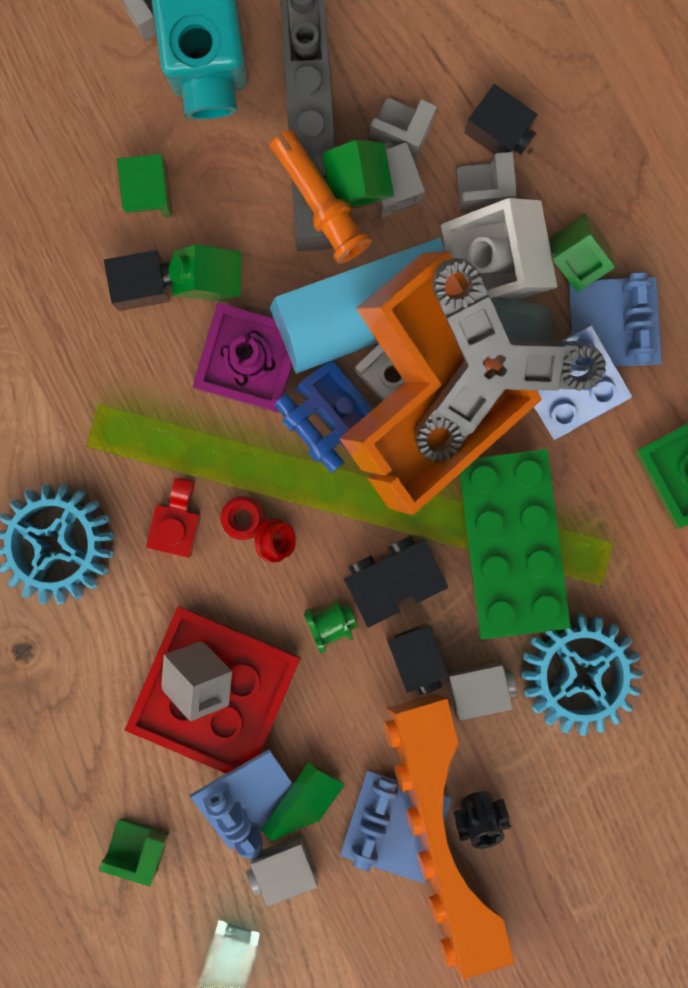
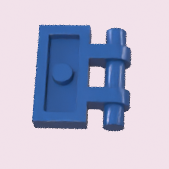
[274,360,373,473]

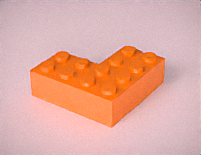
[339,251,542,515]

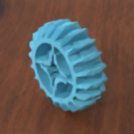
[0,484,115,604]
[520,613,643,736]

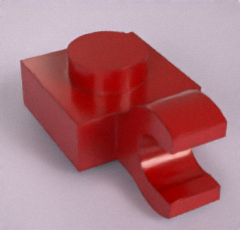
[146,477,201,558]

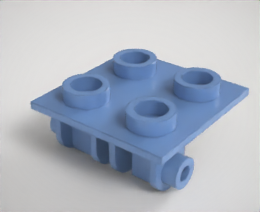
[568,273,662,367]
[534,324,632,440]
[190,749,293,859]
[340,770,452,884]

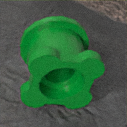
[304,598,358,654]

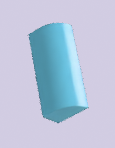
[270,238,446,374]

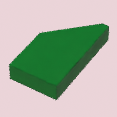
[261,762,345,841]

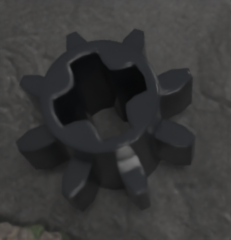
[453,791,511,849]

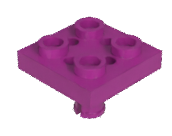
[192,302,293,413]

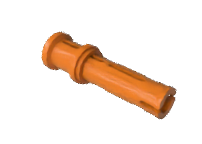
[270,130,372,264]

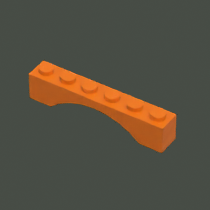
[383,693,515,980]

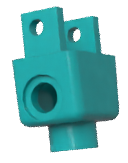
[152,0,248,120]

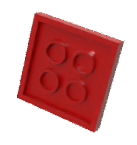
[124,605,301,774]

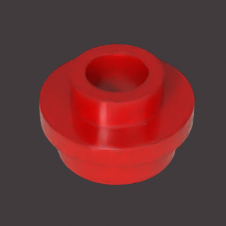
[220,496,265,540]
[254,518,296,563]

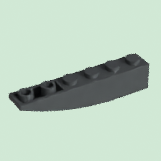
[280,0,335,251]

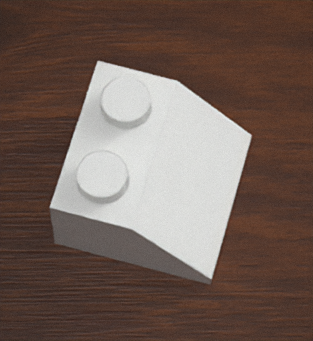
[441,198,557,304]

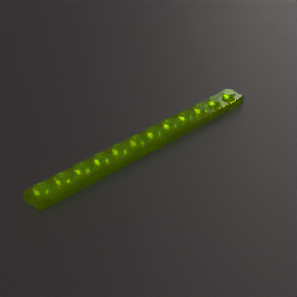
[86,404,614,586]

